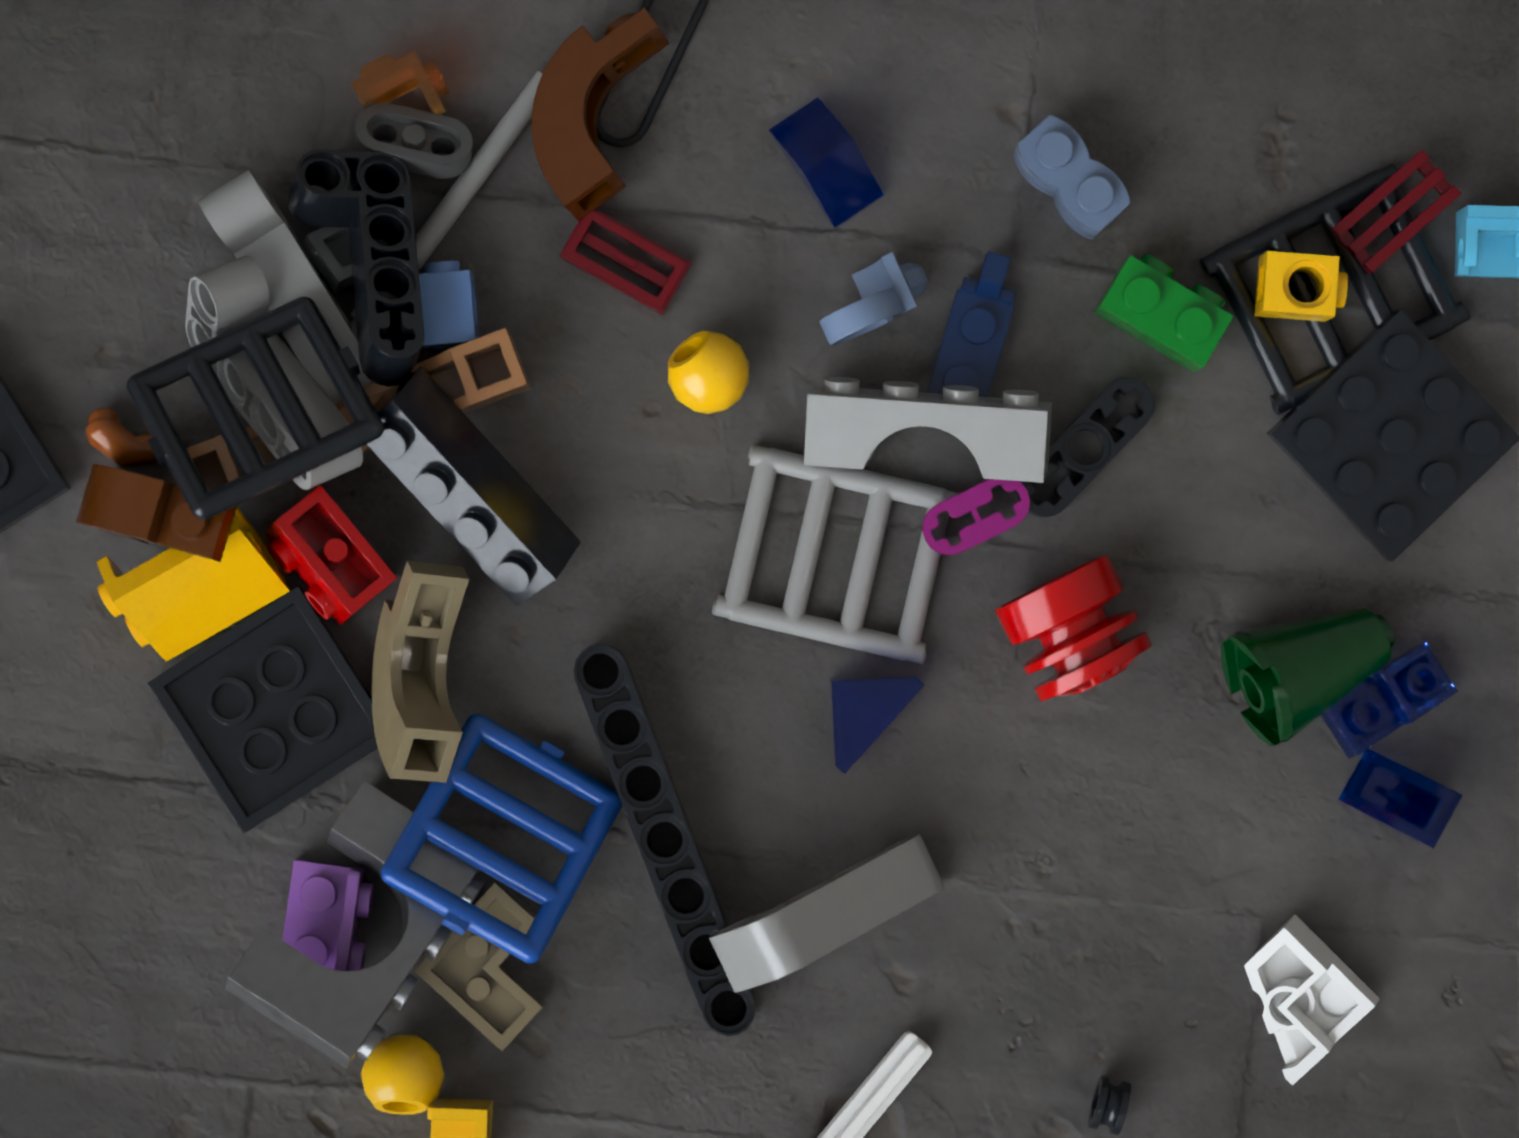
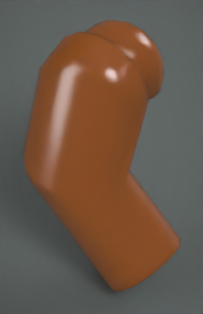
[85,407,157,466]

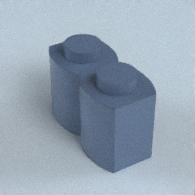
[1013,115,1131,240]

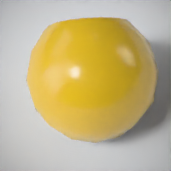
[668,330,749,414]
[361,1034,445,1115]

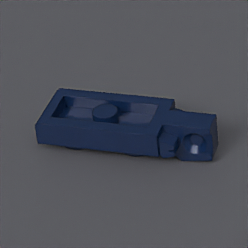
[926,251,1016,397]

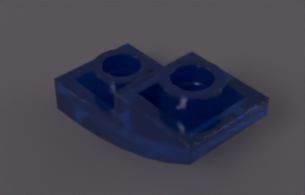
[1321,641,1458,759]

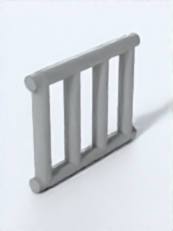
[712,445,959,664]

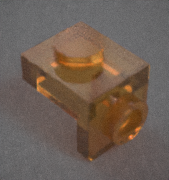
[351,50,449,115]

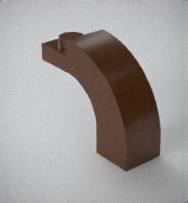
[532,8,670,222]
[76,464,237,562]

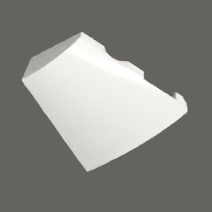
[1244,914,1380,1086]

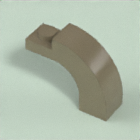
[371,560,469,783]

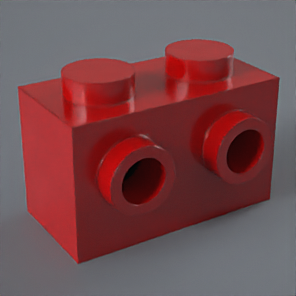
[264,485,397,625]

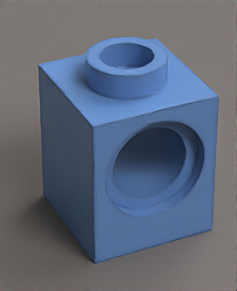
[419,261,480,351]

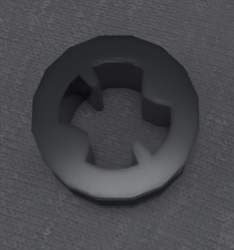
[1088,1075,1131,1135]

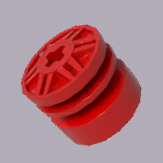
[994,554,1153,701]

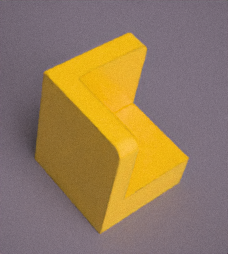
[427,1098,493,1138]

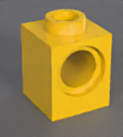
[1254,251,1348,322]

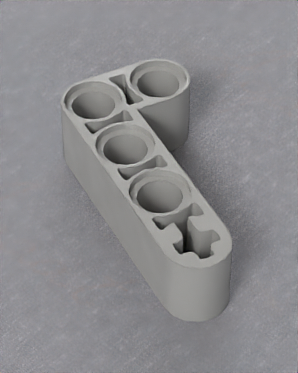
[197,168,373,405]
[185,256,363,490]
[709,833,945,993]

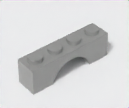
[804,377,1052,483]

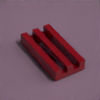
[1330,149,1462,274]
[559,209,692,316]

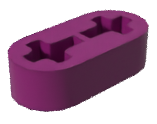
[922,479,1030,555]

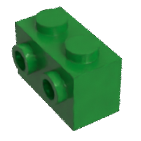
[1093,254,1234,373]

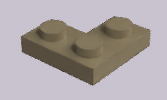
[414,881,544,1051]

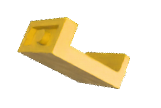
[96,507,290,662]

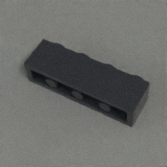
[367,366,581,606]

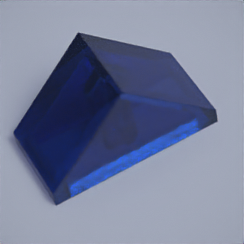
[769,97,884,229]
[830,676,925,774]
[1338,748,1463,849]

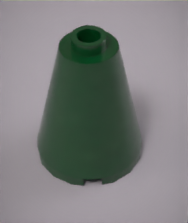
[1220,608,1395,746]

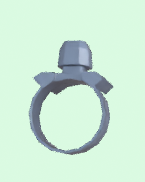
[819,252,928,347]

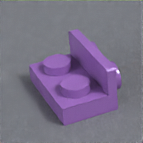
[282,858,375,971]

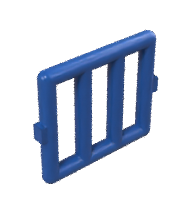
[381,713,622,963]

